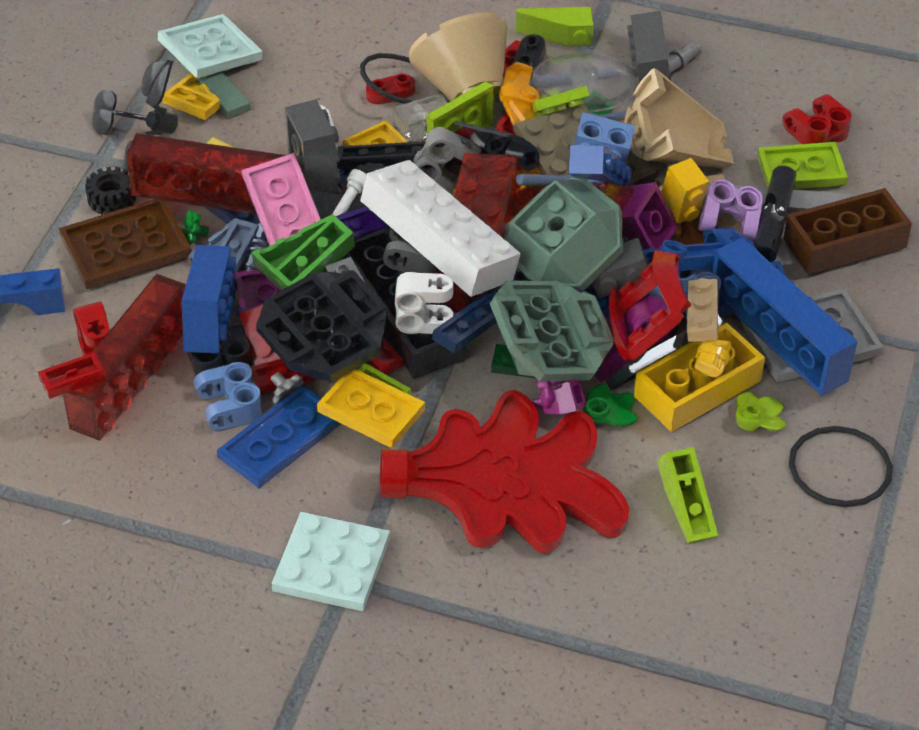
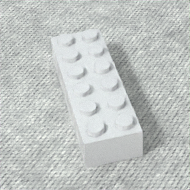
[360,160,521,297]

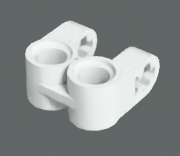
[395,272,453,334]

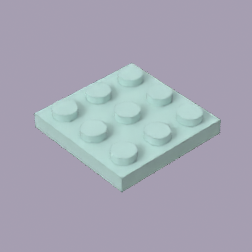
[158,14,263,78]
[271,512,390,612]

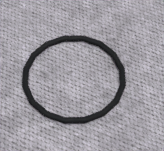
[360,53,443,106]
[788,426,893,507]

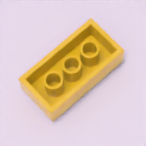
[634,323,765,432]

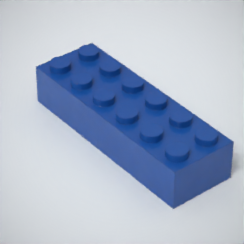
[712,237,858,396]

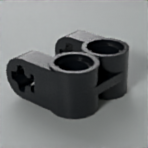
[187,324,253,385]

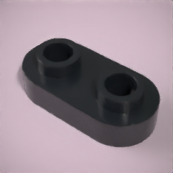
[513,34,546,79]

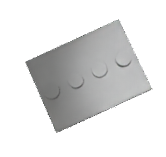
[740,288,884,383]

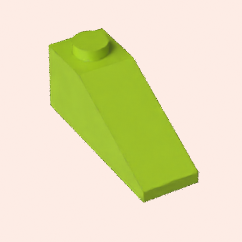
[515,7,593,46]
[657,447,718,543]

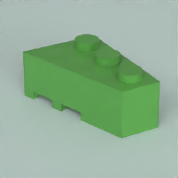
[251,214,355,290]

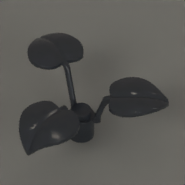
[92,60,178,181]

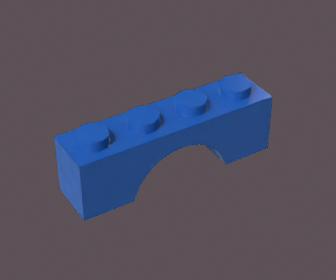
[569,145,631,191]
[0,268,65,315]

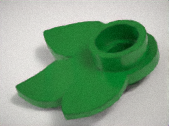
[583,383,638,427]

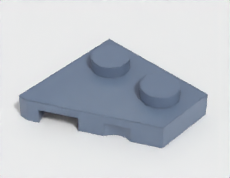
[188,218,258,272]

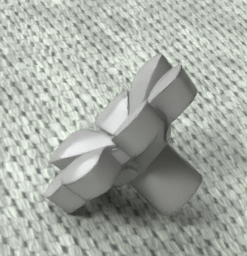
[271,372,304,405]

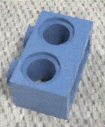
[574,112,635,162]

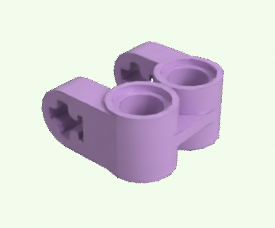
[698,179,763,242]

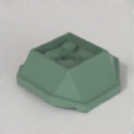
[504,177,623,292]
[490,281,615,382]

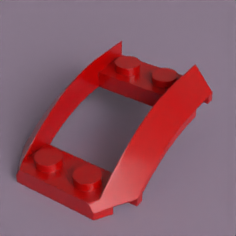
[609,250,691,361]

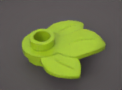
[735,392,787,431]

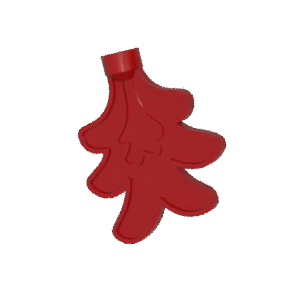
[380,390,630,553]

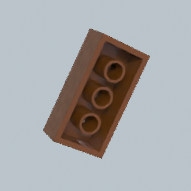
[783,188,912,275]

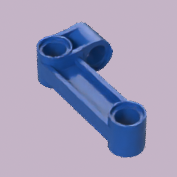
[660,227,753,276]

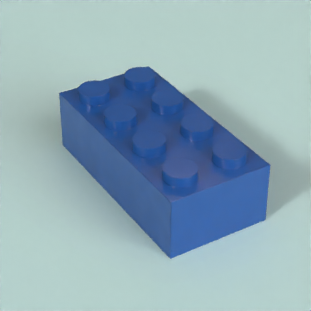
[182,245,236,353]

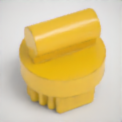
[694,340,731,378]

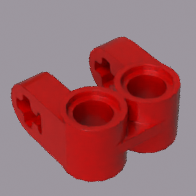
[782,94,852,144]
[73,301,116,377]

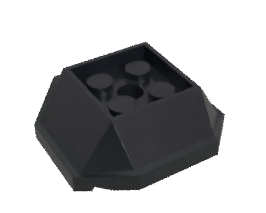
[256,270,388,382]

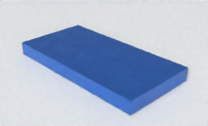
[217,385,341,488]

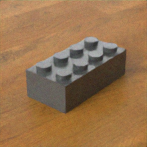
[285,99,341,194]

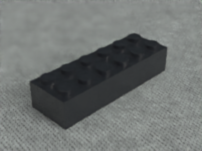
[341,227,466,379]

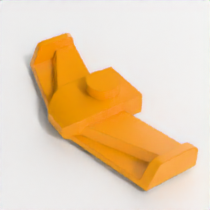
[499,62,540,127]

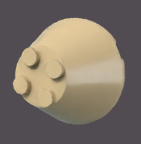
[408,12,508,102]

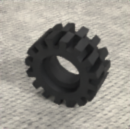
[85,167,136,214]

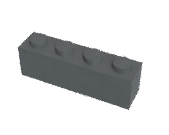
[627,10,671,82]

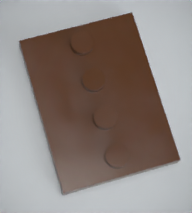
[59,197,192,289]

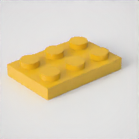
[317,369,425,449]

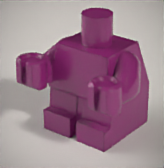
[533,380,586,414]

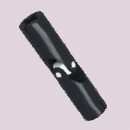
[754,166,797,262]

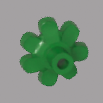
[181,209,209,246]

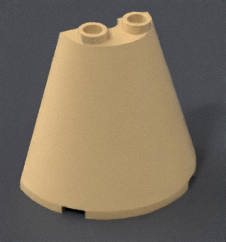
[624,68,734,170]

